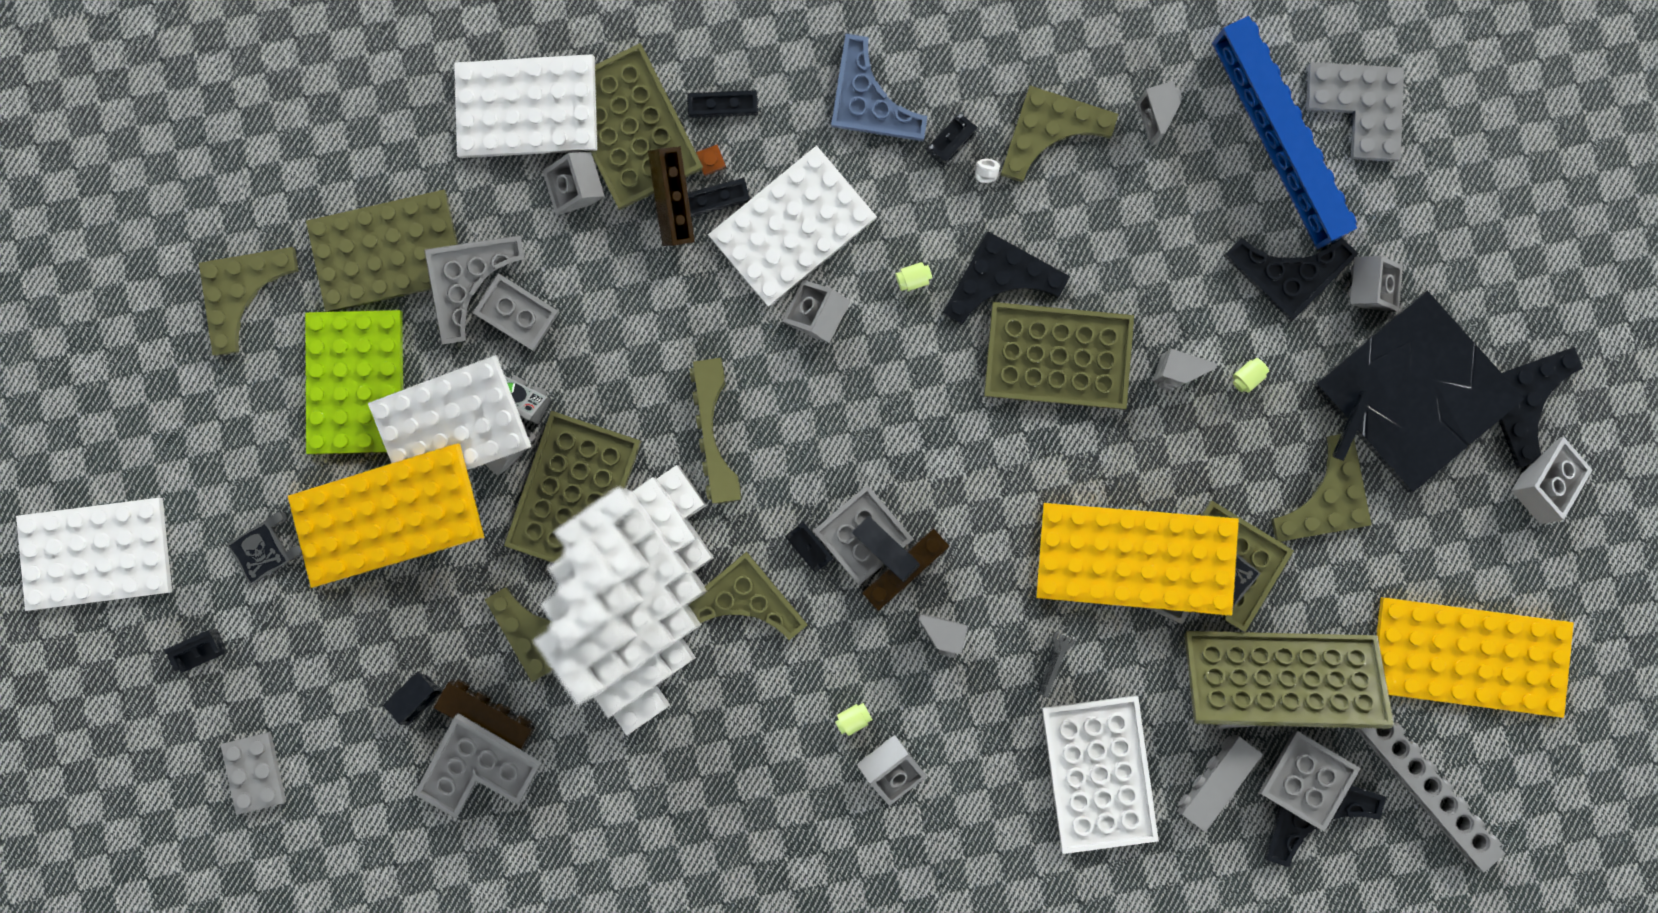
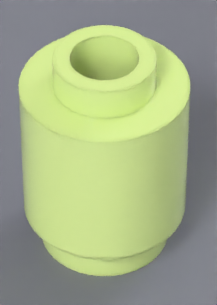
[896,262,932,291]
[1233,358,1269,393]
[835,703,872,736]

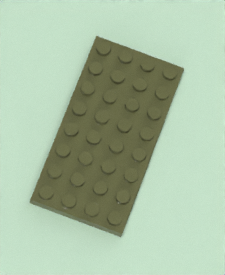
[1184,631,1394,729]

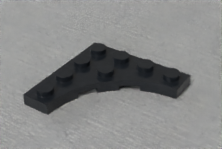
[942,231,1071,325]
[1223,238,1359,321]
[1499,347,1583,468]
[1264,785,1387,868]

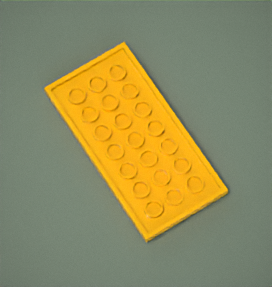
[288,444,485,588]
[1036,503,1239,616]
[1377,597,1574,718]

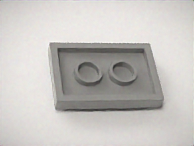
[473,273,560,352]
[220,732,286,815]

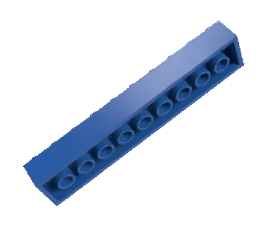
[1212,16,1357,250]

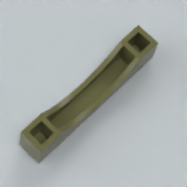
[689,358,742,504]

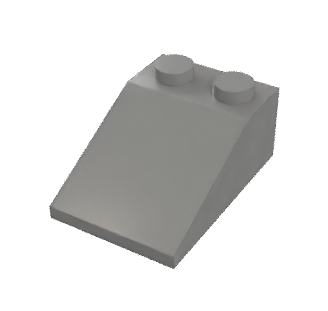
[1511,437,1592,524]

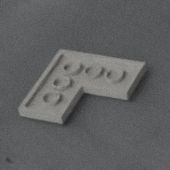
[1306,62,1404,162]
[414,714,542,819]

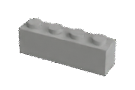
[1177,734,1263,833]

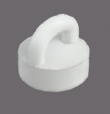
[975,159,1000,183]

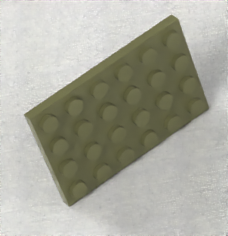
[590,43,703,210]
[306,189,458,312]
[984,302,1134,410]
[504,411,642,563]

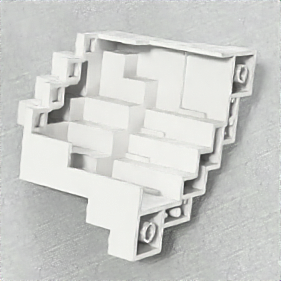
[534,465,714,735]

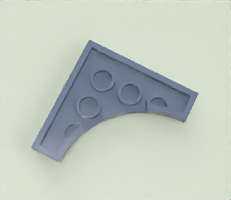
[831,34,928,141]

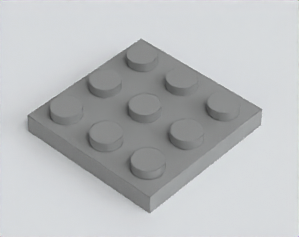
[813,485,913,585]
[1259,730,1361,832]

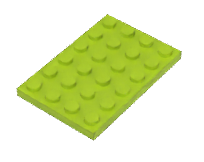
[305,310,403,455]

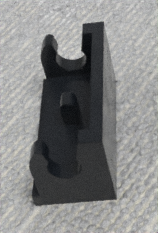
[925,113,978,167]
[785,521,833,573]
[164,629,228,673]
[383,671,442,725]

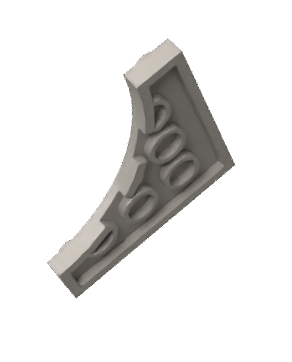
[424,235,524,345]

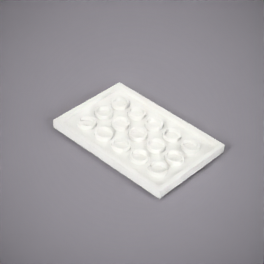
[454,54,597,158]
[708,145,877,308]
[368,355,531,470]
[16,498,172,611]
[1042,696,1159,854]

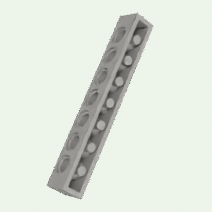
[1354,722,1506,873]

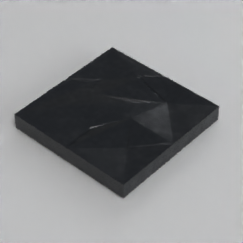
[1313,290,1525,493]

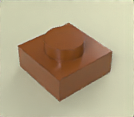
[696,145,726,176]

